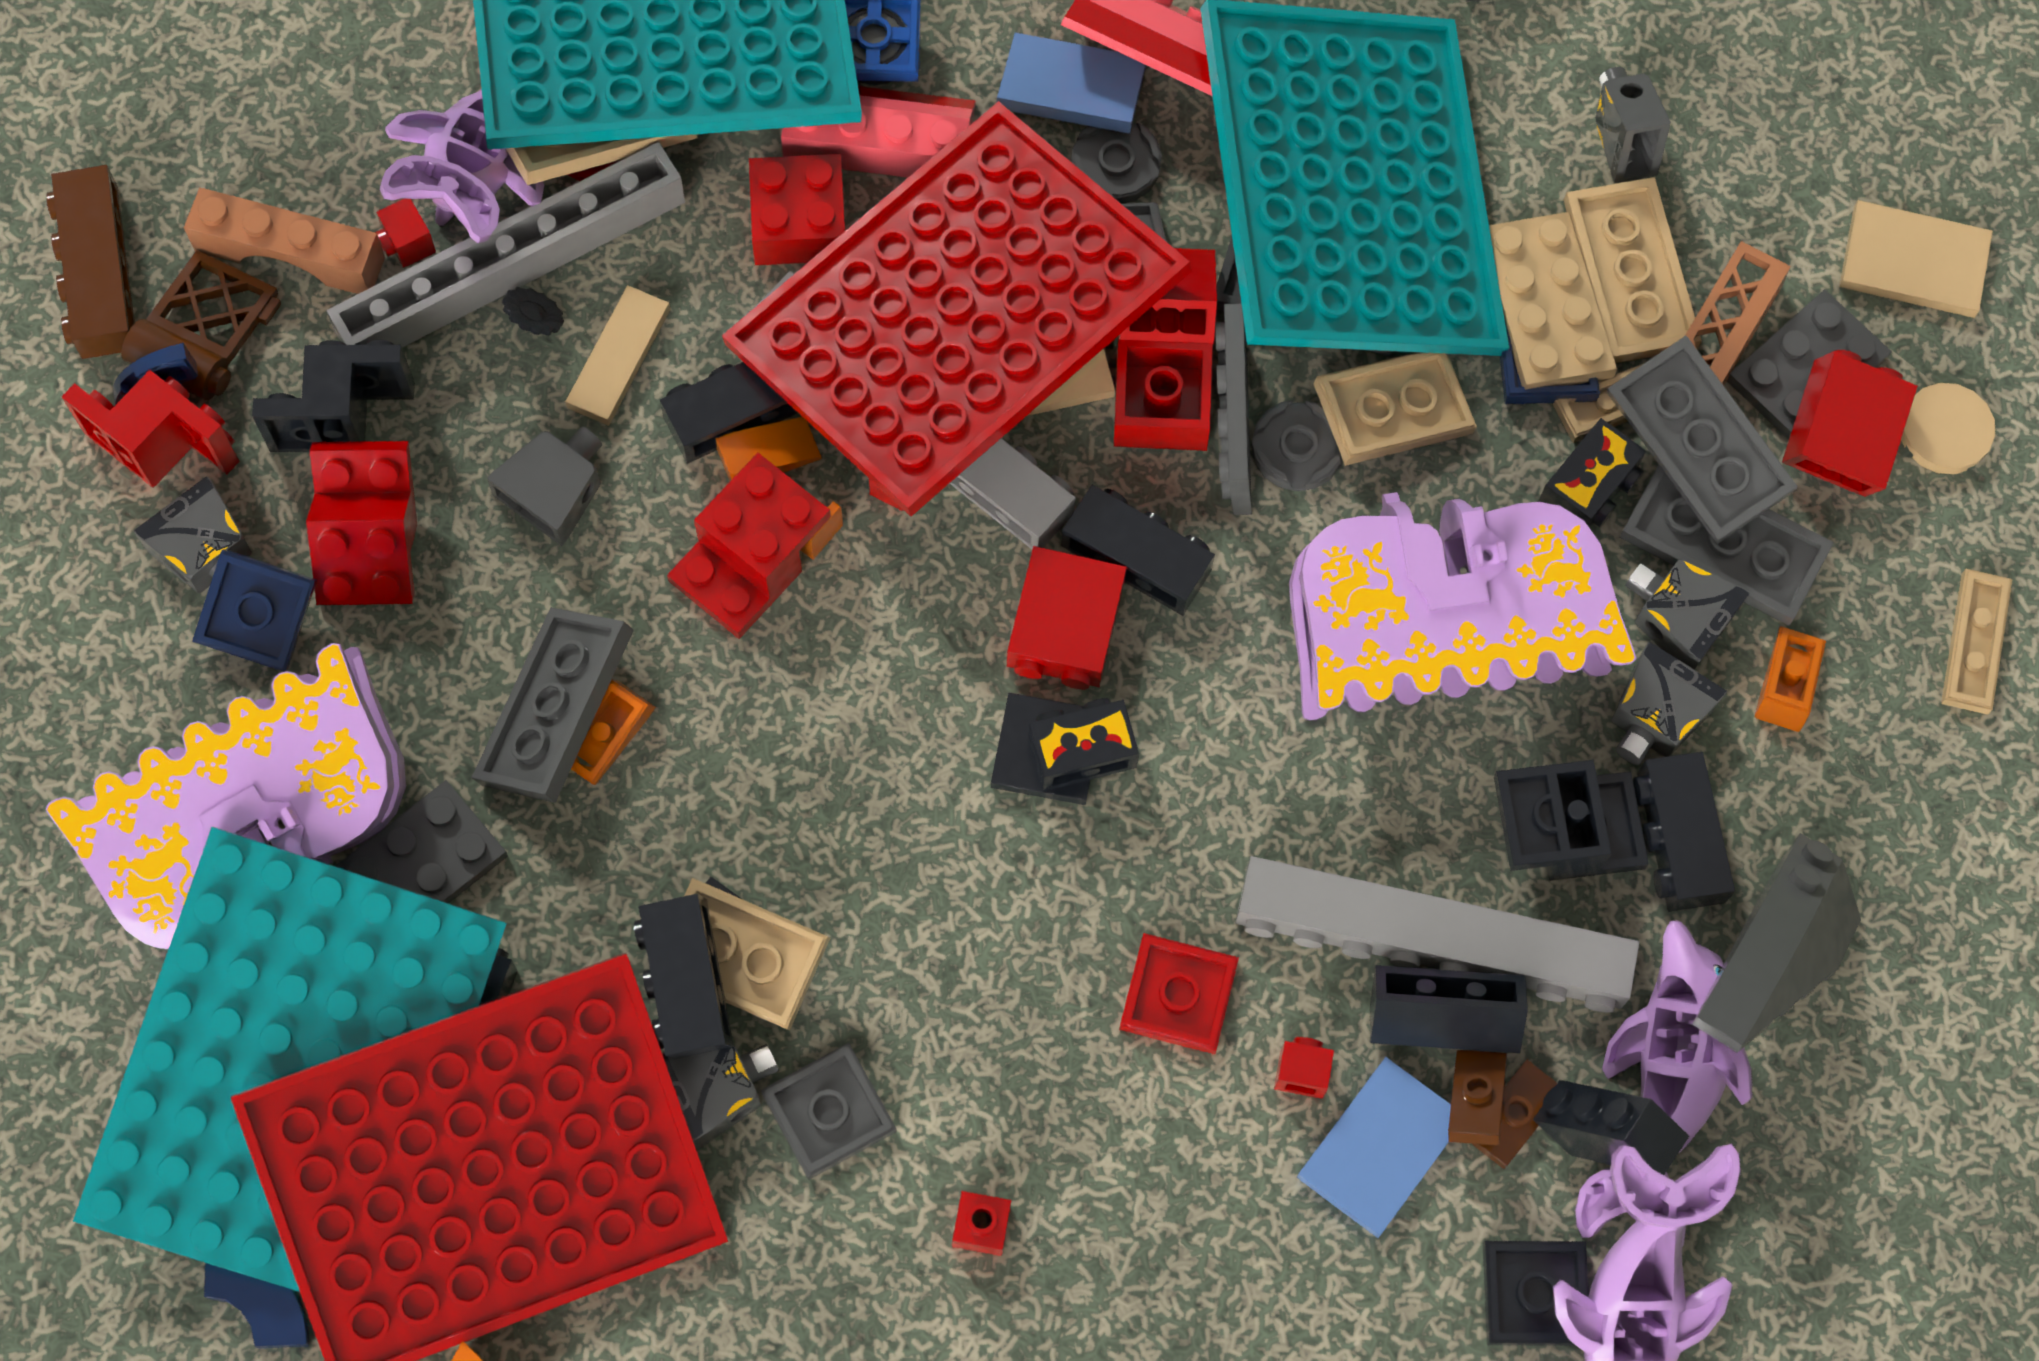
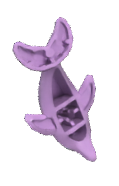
[380,89,544,243]
[1575,921,1752,1247]
[1553,1144,1740,1361]

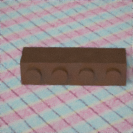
[46,164,135,359]

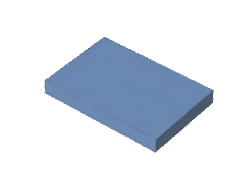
[997,33,1146,133]
[1297,1057,1451,1238]

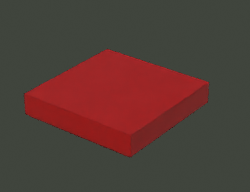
[1119,933,1239,1054]

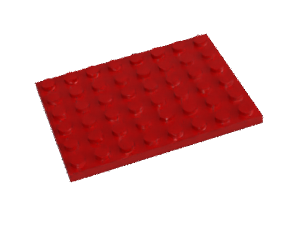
[722,101,1192,517]
[230,953,729,1361]

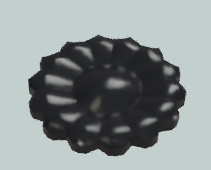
[502,287,564,336]

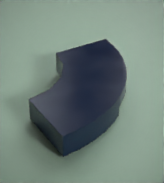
[113,343,199,405]
[204,1263,309,1349]

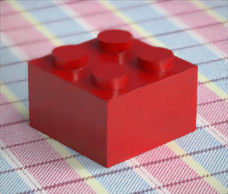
[749,154,845,266]
[1113,338,1213,451]

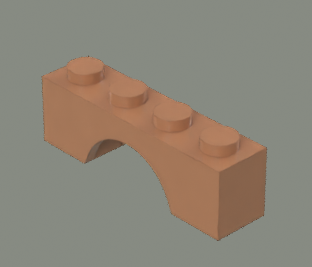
[184,187,385,294]

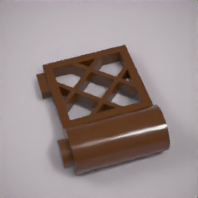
[121,250,281,400]

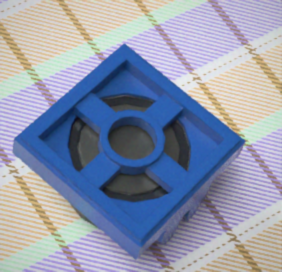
[845,0,921,86]

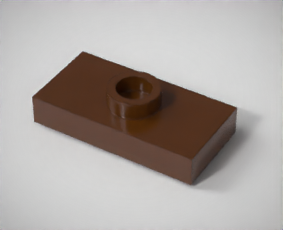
[1448,1050,1507,1145]
[1472,1059,1557,1169]

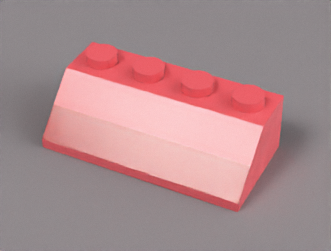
[1061,0,1212,96]
[781,86,976,178]

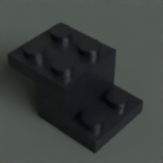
[252,340,415,452]
[1494,760,1649,881]

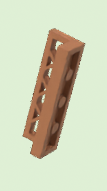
[1685,241,1791,386]

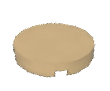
[1901,383,1995,474]

